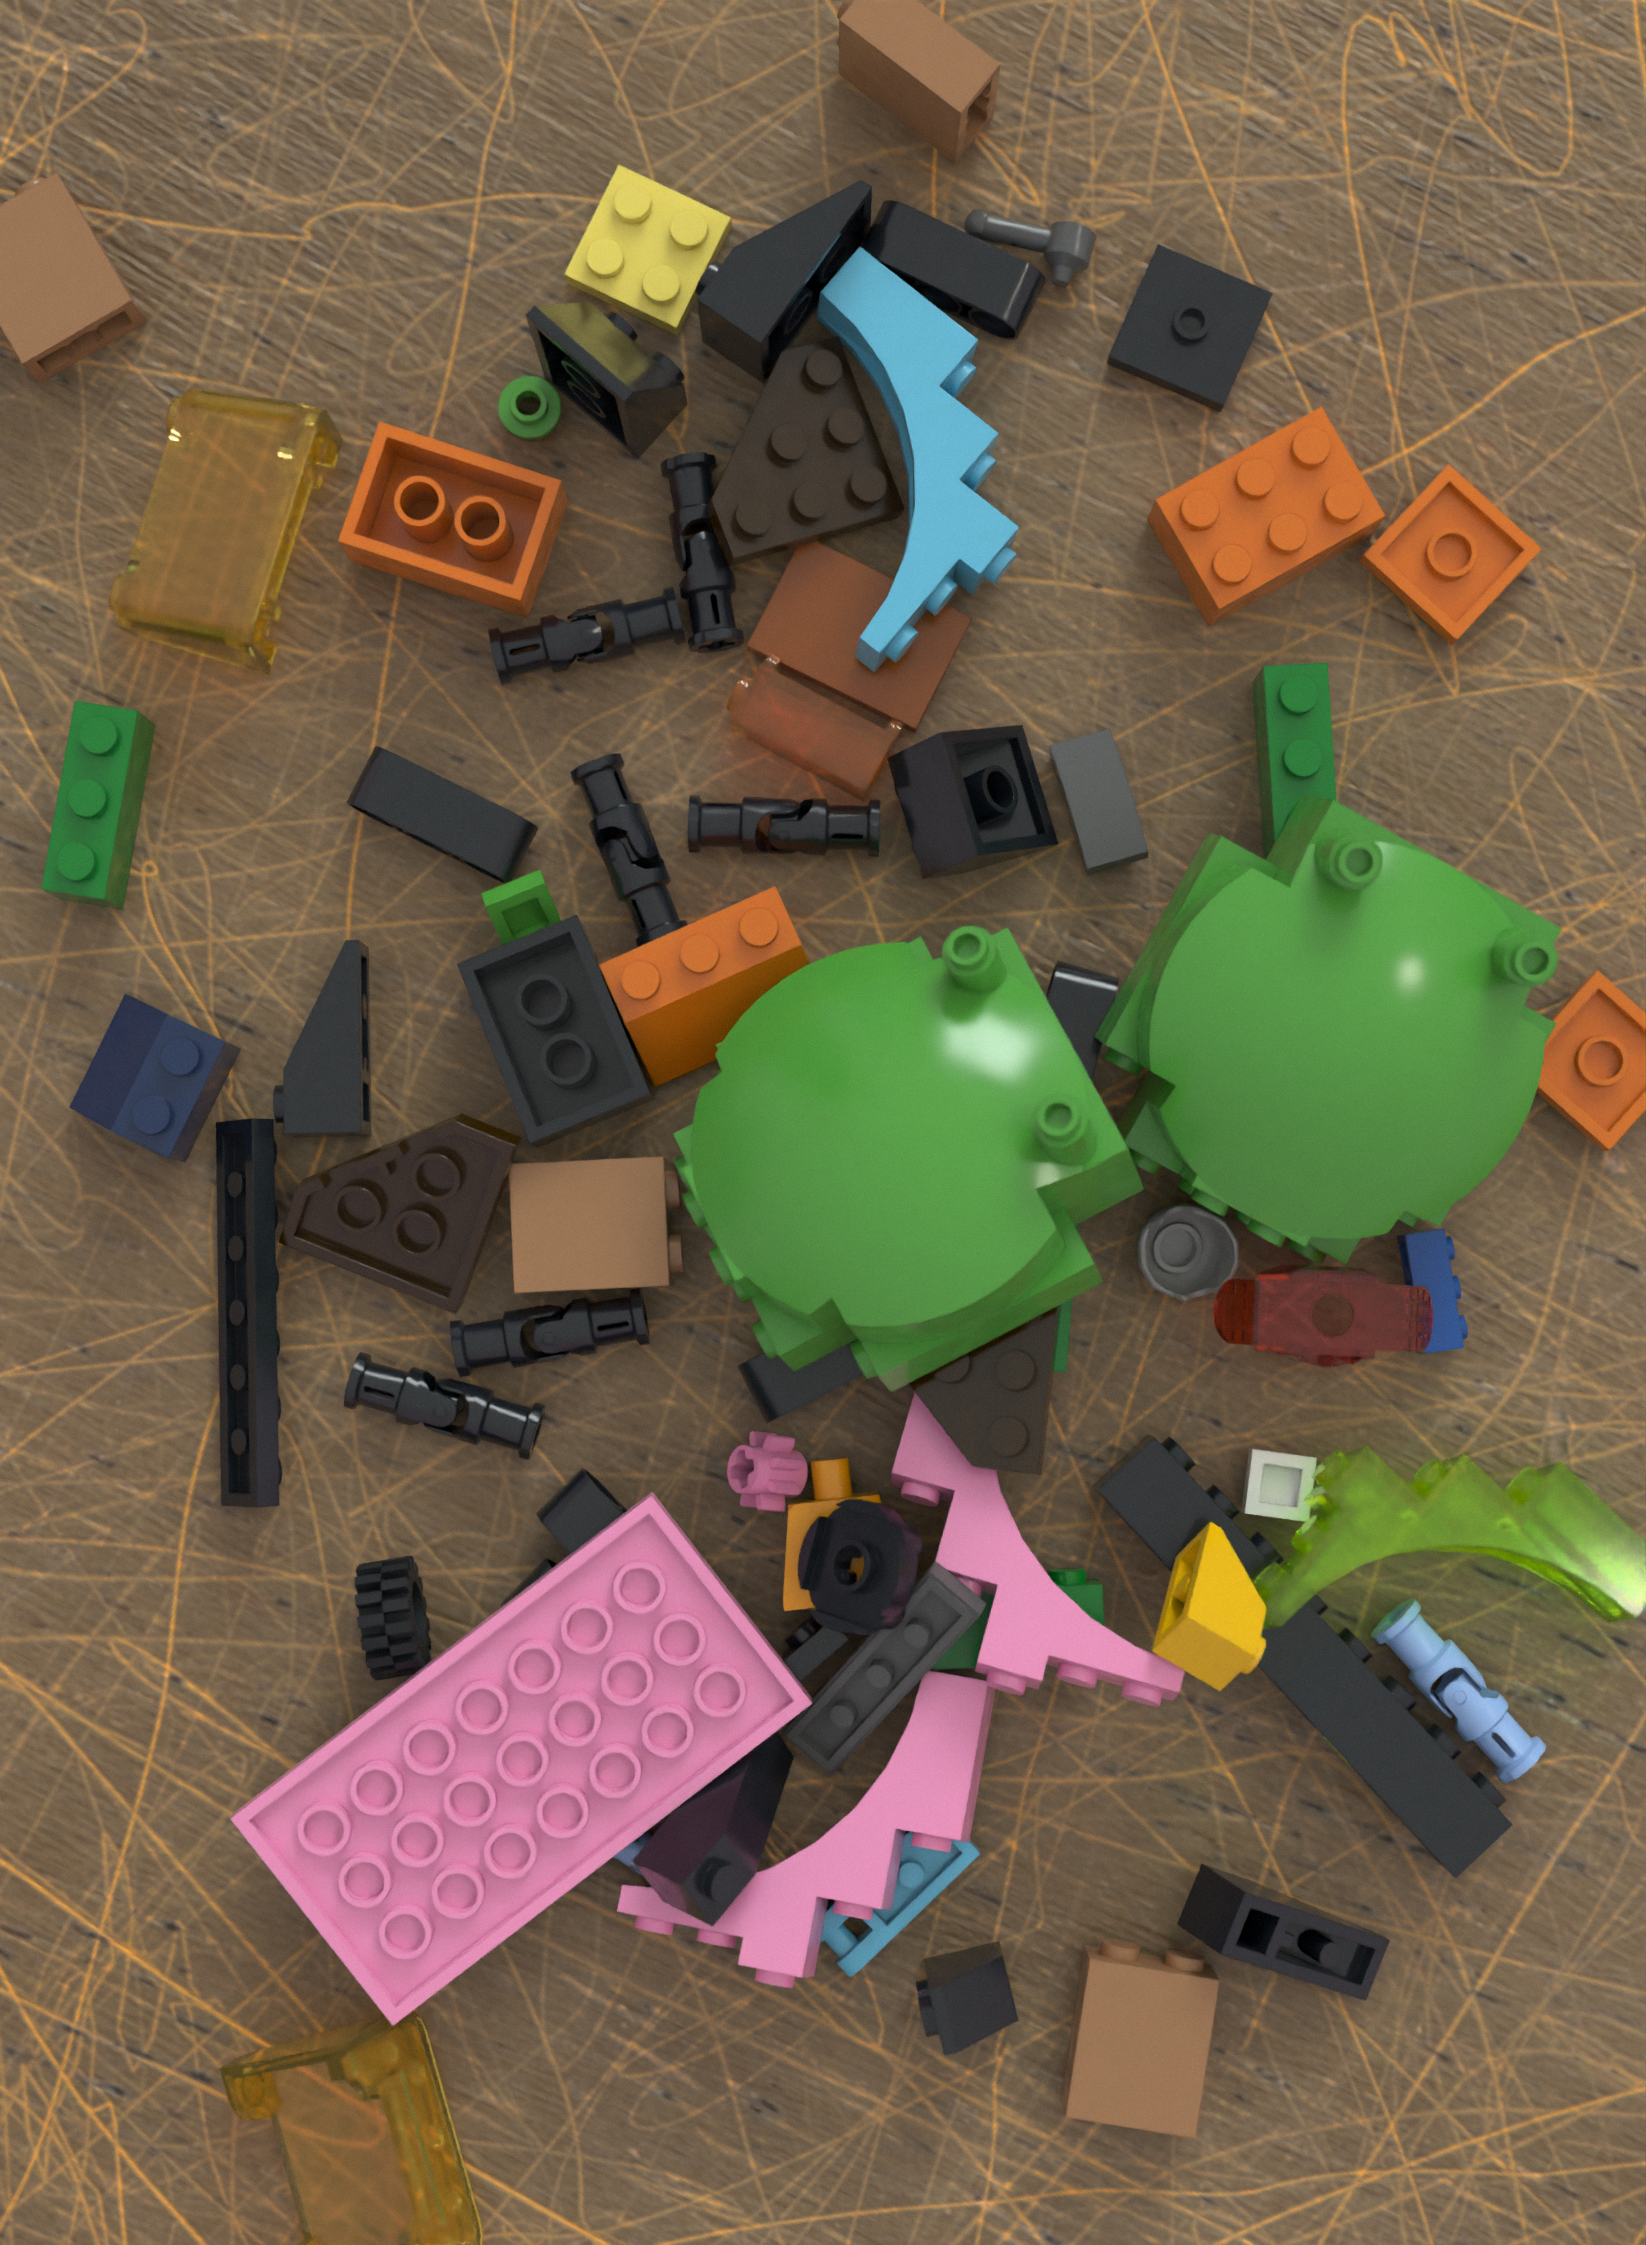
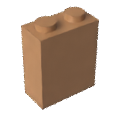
[837,0,1001,163]
[0,172,147,384]
[509,1156,684,1293]
[1060,1938,1220,2139]

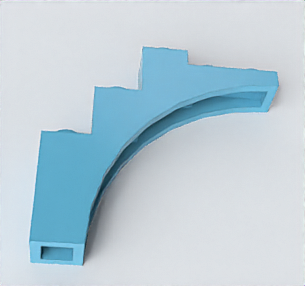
[816,247,1019,673]

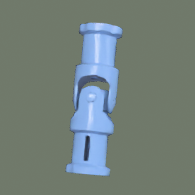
[1371,1598,1546,1784]

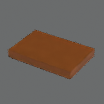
[747,541,972,733]

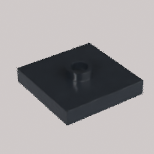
[1106,244,1273,412]

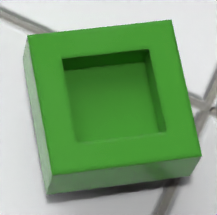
[481,870,562,945]

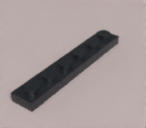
[216,1118,282,1508]

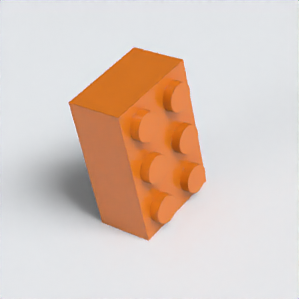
[1147,406,1386,627]
[338,421,568,619]

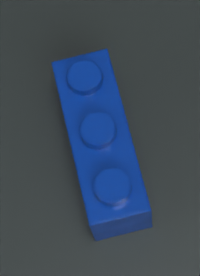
[1397,1229,1468,1354]

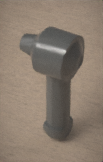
[964,209,1096,287]

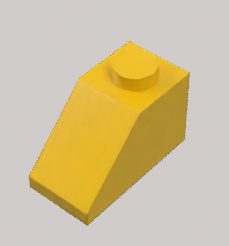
[1152,1522,1267,1691]

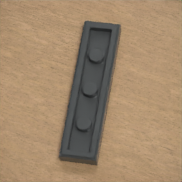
[782,1561,987,1775]

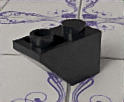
[916,1941,1018,2056]

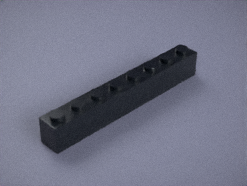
[1092,1434,1513,1878]

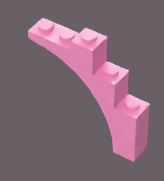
[891,1392,1185,1707]
[617,1671,996,1988]

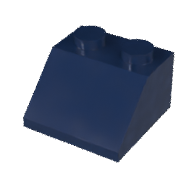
[69,994,241,1162]

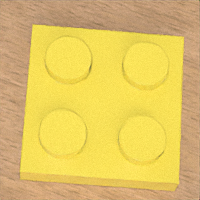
[564,165,732,336]

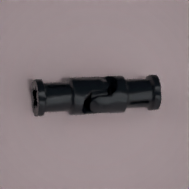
[660,452,745,653]
[488,586,686,685]
[570,753,688,947]
[688,795,880,857]
[450,1288,650,1377]
[344,1352,546,1460]

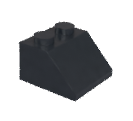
[887,725,1058,879]

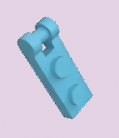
[820,1831,980,1977]

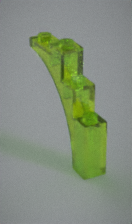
[1253,1445,1646,1630]

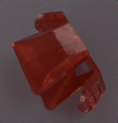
[1213,1265,1433,1367]

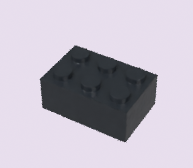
[457,915,655,1148]

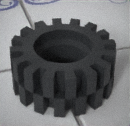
[355,1556,431,1681]

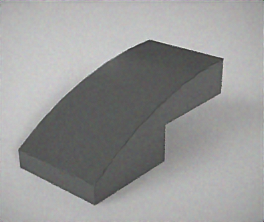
[1049,728,1148,875]

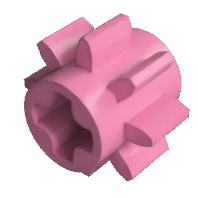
[727,1431,808,1512]

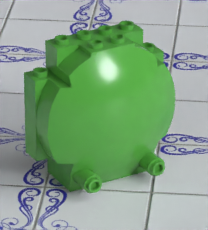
[1094,795,1562,1265]
[673,926,1144,1392]

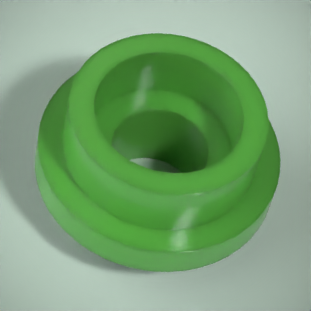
[498,376,562,440]

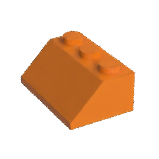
[599,886,810,1088]

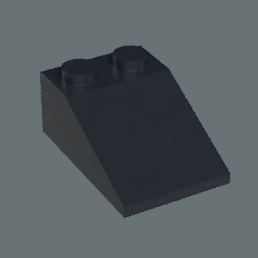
[695,180,872,384]
[526,302,687,459]

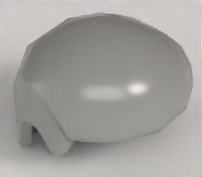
[1136,1203,1239,1301]

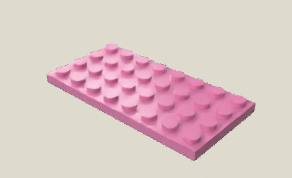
[230,1492,812,2026]

